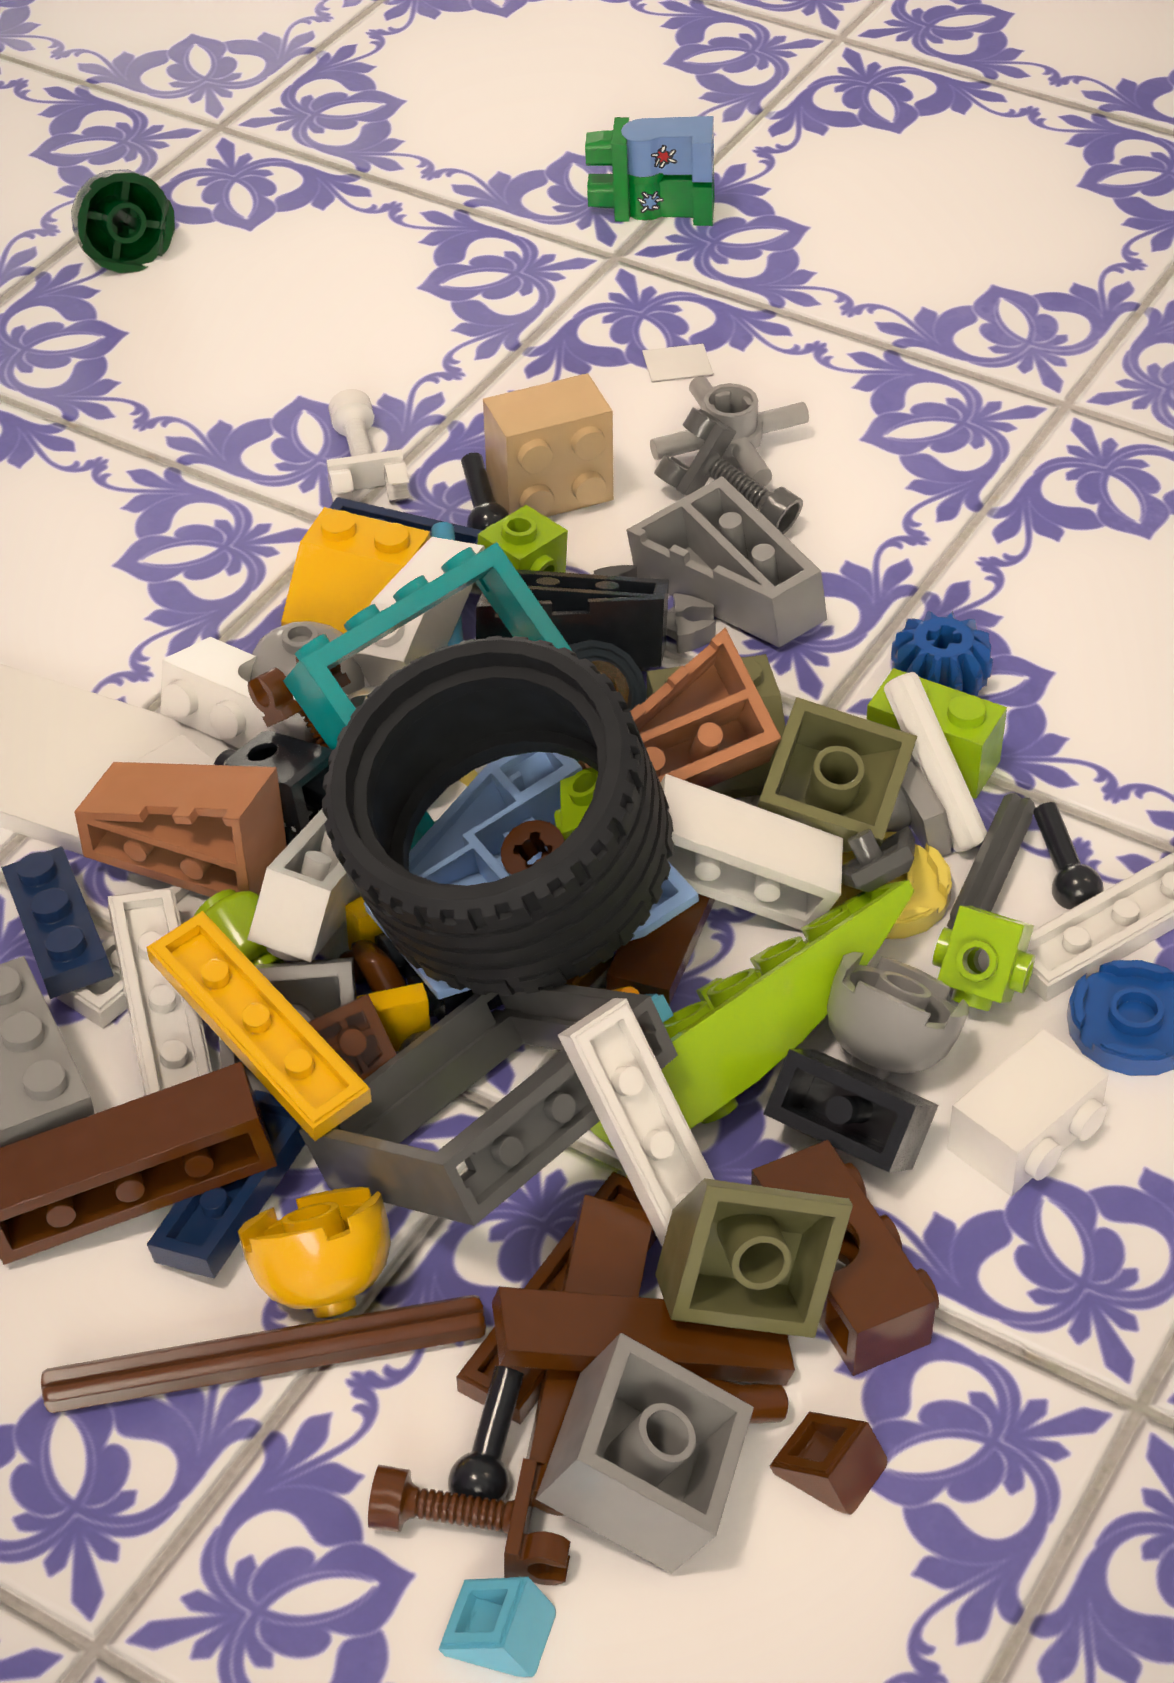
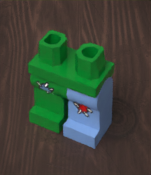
[585,116,715,226]

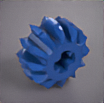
[891,611,993,696]

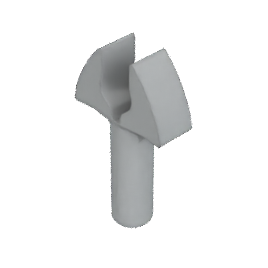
[666,593,716,653]

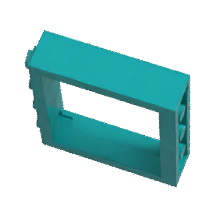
[283,542,579,850]

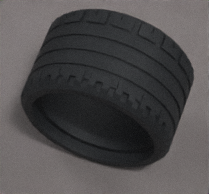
[322,636,674,996]

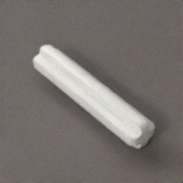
[884,672,987,852]

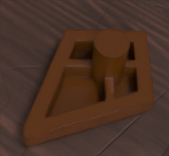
[308,994,397,1080]

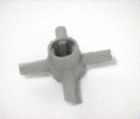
[650,376,809,486]

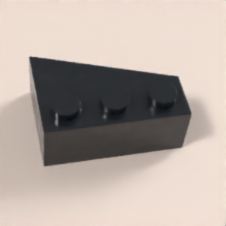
[476,569,669,671]

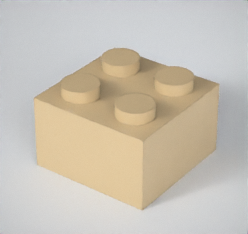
[483,373,614,517]

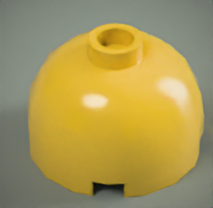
[238,1187,391,1318]

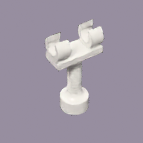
[327,389,410,502]

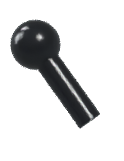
[461,453,509,530]
[1033,802,1104,910]
[448,1366,524,1502]

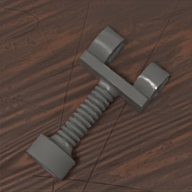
[654,407,803,534]

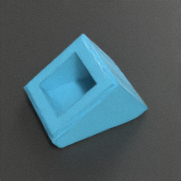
[438,1577,556,1677]

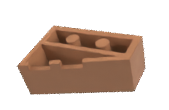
[578,627,781,788]
[74,762,287,897]

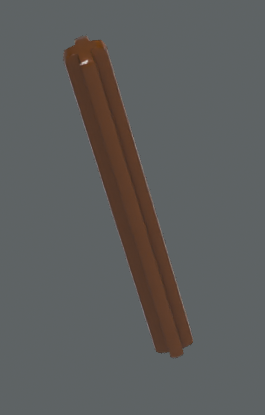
[41,1295,486,1413]

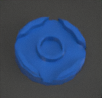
[1066,960,1174,1076]

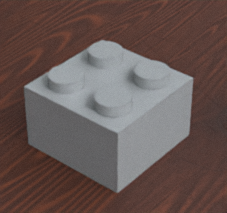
[536,1333,754,1574]

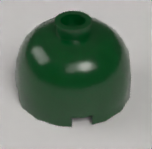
[71,169,175,273]

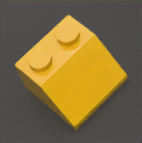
[281,507,431,634]

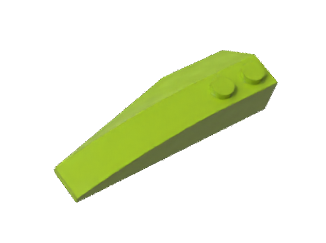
[590,880,914,1151]

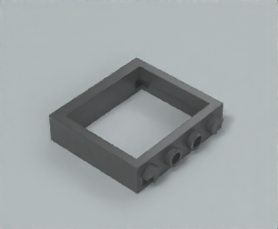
[299,984,678,1226]

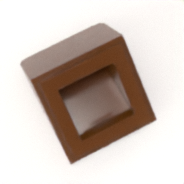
[769,1411,888,1515]

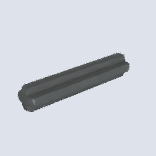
[947,793,1036,929]

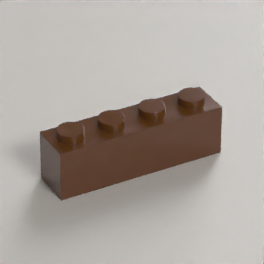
[0,1061,277,1265]

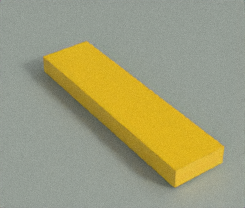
[146,911,372,1141]

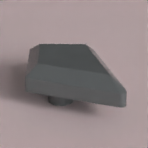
[841,826,915,893]

